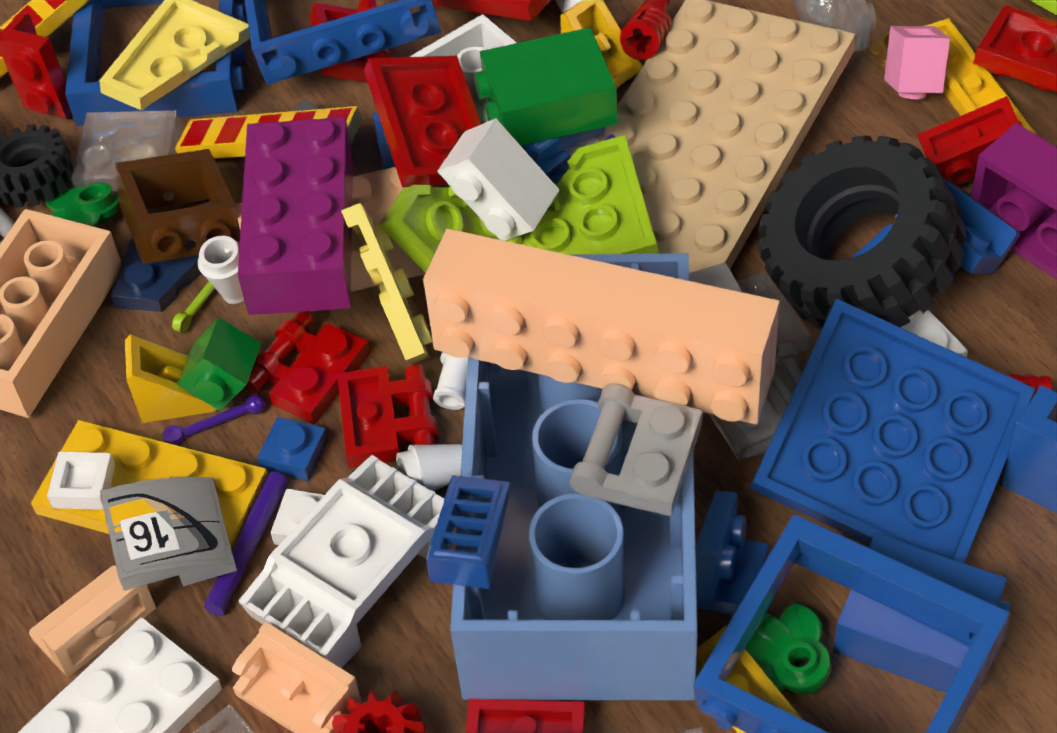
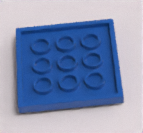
[749,299,1035,563]

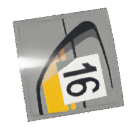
[100,477,237,591]

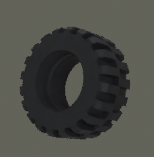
[758,136,966,330]

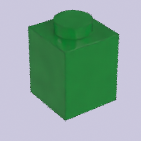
[177,317,262,411]

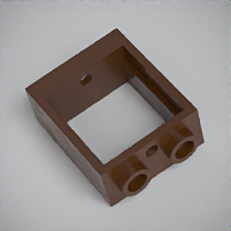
[115,149,239,264]

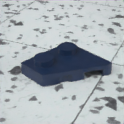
[111,238,201,312]

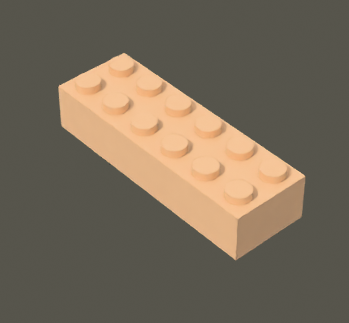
[423,229,780,425]

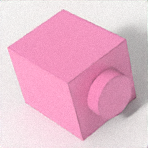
[884,26,950,99]

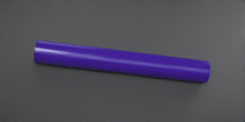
[204,472,288,616]

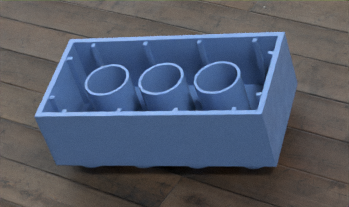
[450,253,697,700]

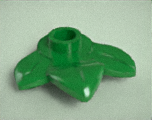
[43,182,120,227]
[745,603,832,695]

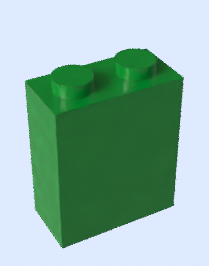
[474,27,618,146]

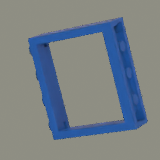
[65,0,247,126]
[245,0,442,85]
[693,514,1010,733]

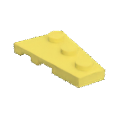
[99,0,250,111]
[342,203,433,365]

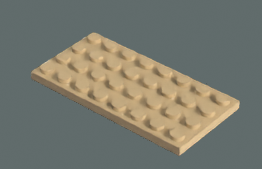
[597,0,856,273]

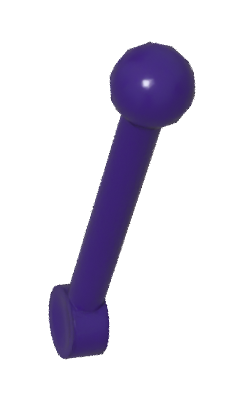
[162,394,266,446]

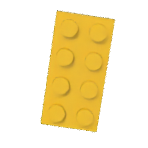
[31,420,268,549]

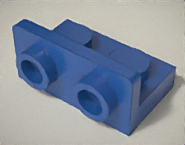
[895,179,1020,274]
[695,491,769,615]

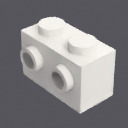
[437,118,559,241]

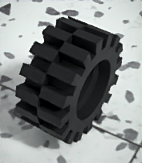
[0,124,76,208]

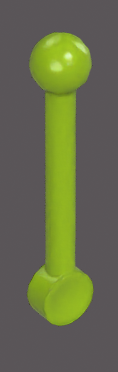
[172,281,215,333]

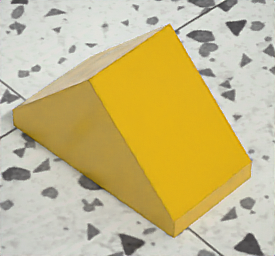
[560,0,643,88]
[125,334,217,423]

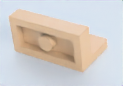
[29,566,156,678]

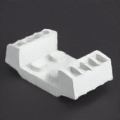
[239,455,456,668]

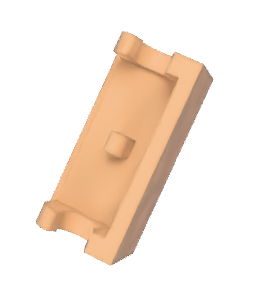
[232,622,362,733]

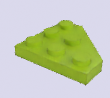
[506,135,659,255]
[379,185,506,273]

